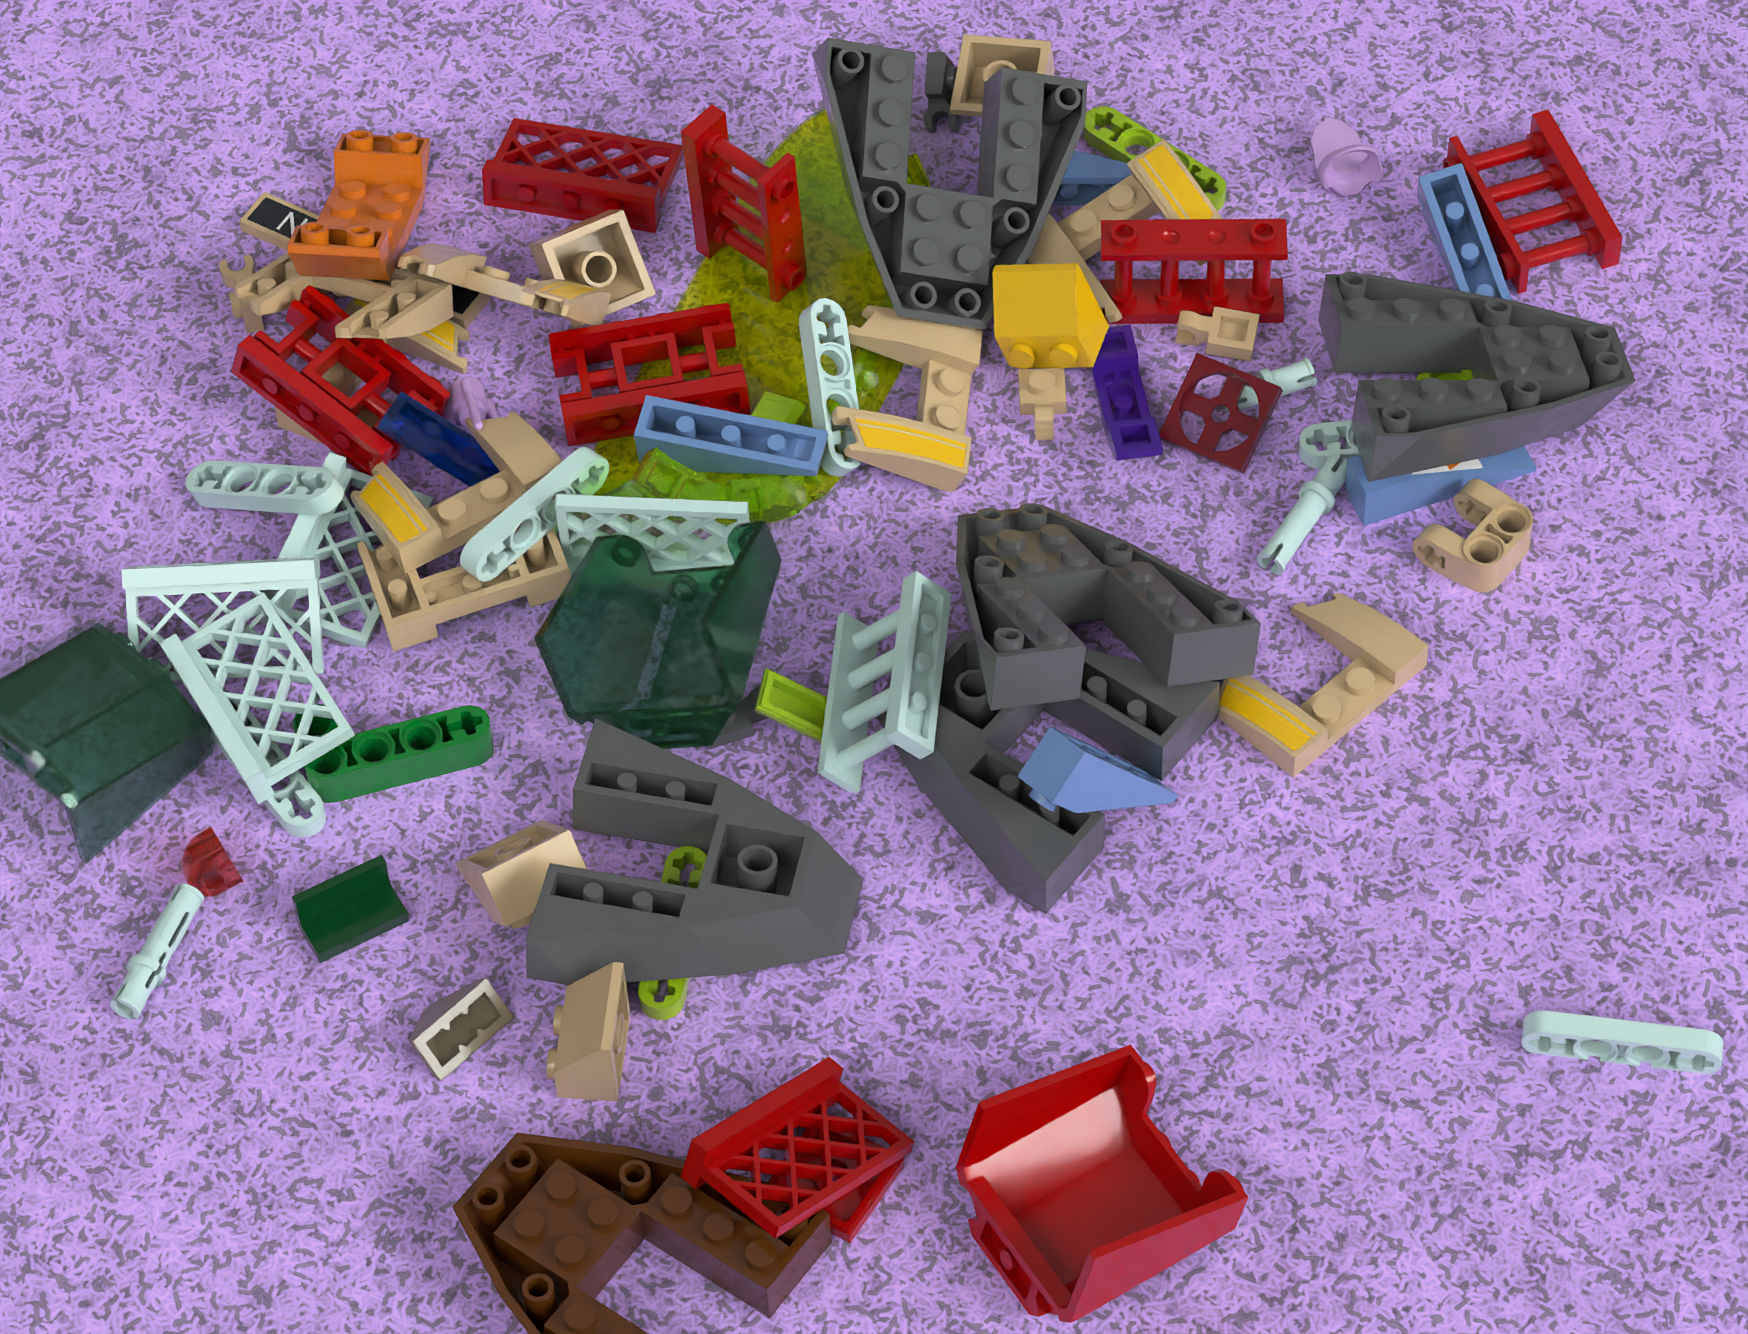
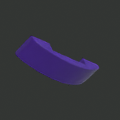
[1090,325,1163,461]

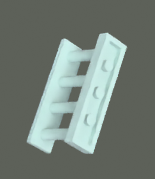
[817,571,952,793]

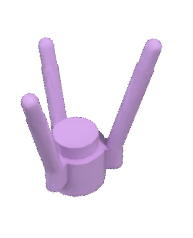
[444,377,500,487]

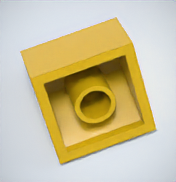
[992,263,1109,369]

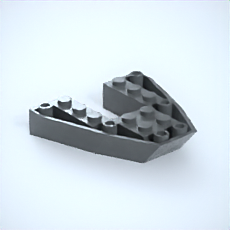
[812,37,1087,330]
[1318,272,1636,482]
[956,503,1261,711]
[877,630,1220,914]
[526,718,863,985]

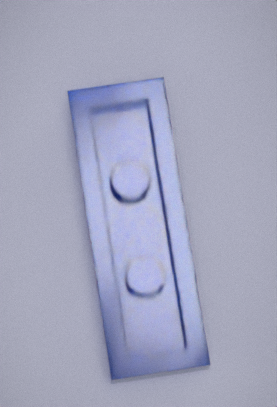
[377,391,500,487]

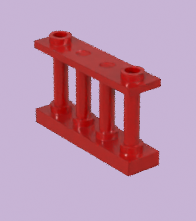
[681,104,807,303]
[1443,109,1623,294]
[1100,219,1288,324]

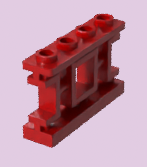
[231,285,450,476]
[548,303,751,447]

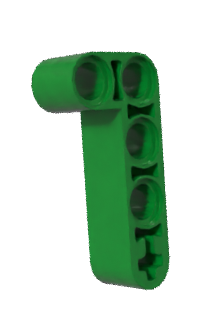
[293,704,494,803]

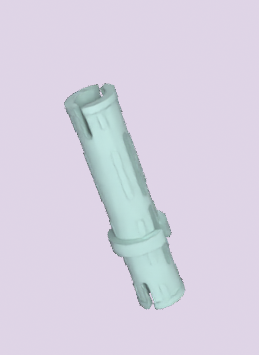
[1257,454,1347,575]
[110,883,204,1020]

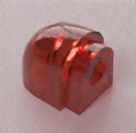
[181,825,243,897]

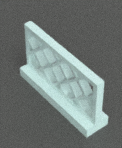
[259,452,434,648]
[555,494,755,592]
[121,557,324,683]
[159,592,355,804]

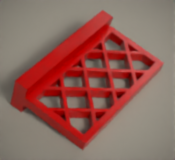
[482,118,684,233]
[681,1057,915,1239]

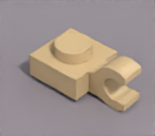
[219,255,265,333]
[1175,307,1260,361]
[1018,368,1066,440]

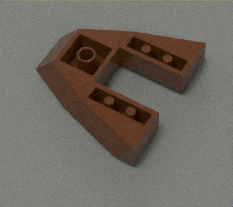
[452,1133,832,1334]

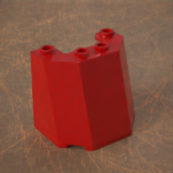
[956,1044,1249,1323]

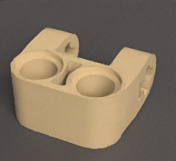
[1412,479,1533,592]

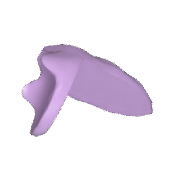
[1310,117,1384,197]

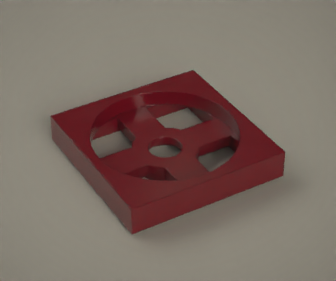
[1159,353,1283,474]

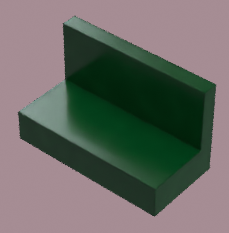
[292,855,409,963]

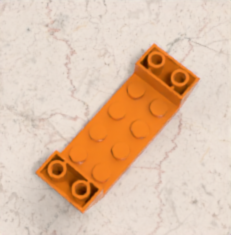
[287,130,430,280]

